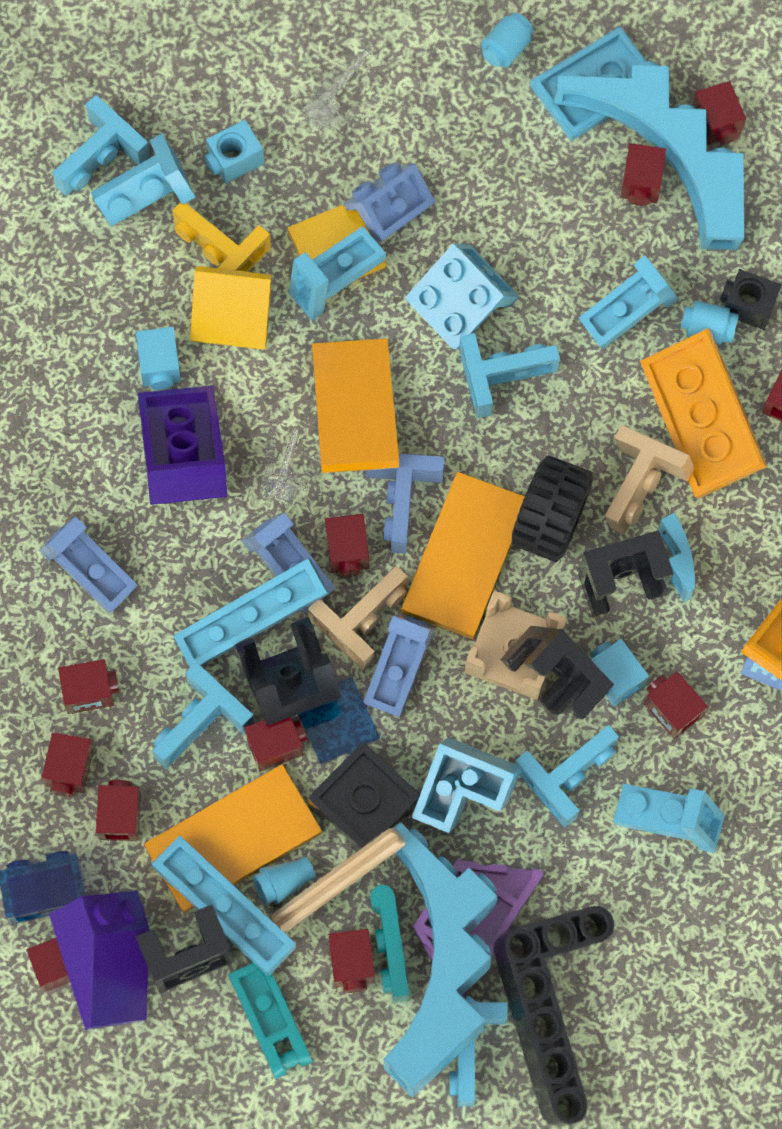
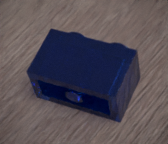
[0,851,87,925]

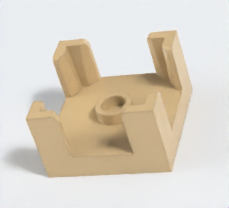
[464,591,567,700]

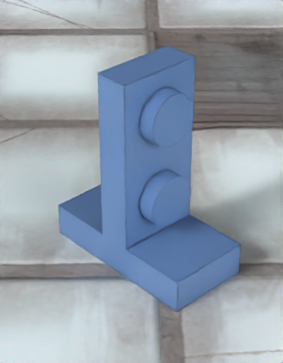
[366,454,444,554]
[241,512,335,612]
[38,516,138,614]
[363,614,437,717]

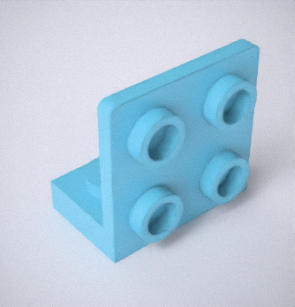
[406,243,520,349]

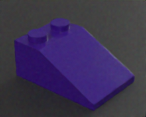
[138,385,227,505]
[49,891,150,1031]

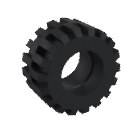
[512,455,593,563]

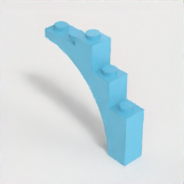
[553,61,744,250]
[384,822,497,1098]

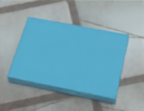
[529,26,646,141]

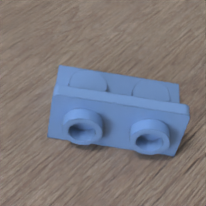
[343,162,435,242]

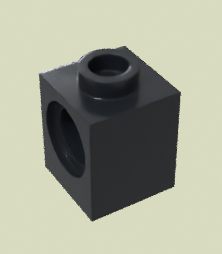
[719,269,782,331]

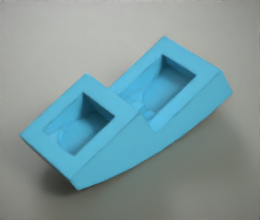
[657,513,695,602]

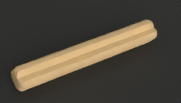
[271,828,405,932]

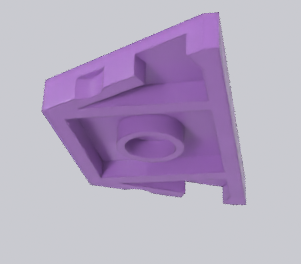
[413,860,544,998]

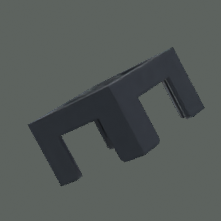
[578,530,674,617]
[235,617,341,726]
[500,626,614,720]
[308,742,420,852]
[136,904,234,994]

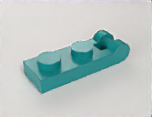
[370,885,409,1003]
[228,963,312,1080]

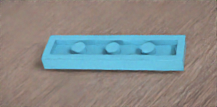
[173,559,330,667]
[152,836,297,976]

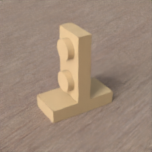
[605,425,695,535]
[308,566,408,671]

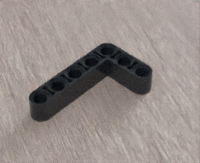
[493,906,614,1127]

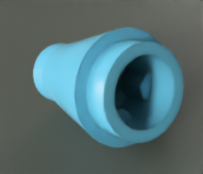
[253,857,315,905]

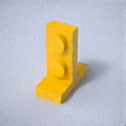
[172,202,271,272]

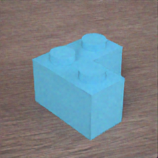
[412,737,522,833]

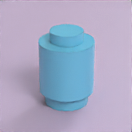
[481,13,534,67]
[681,300,739,345]

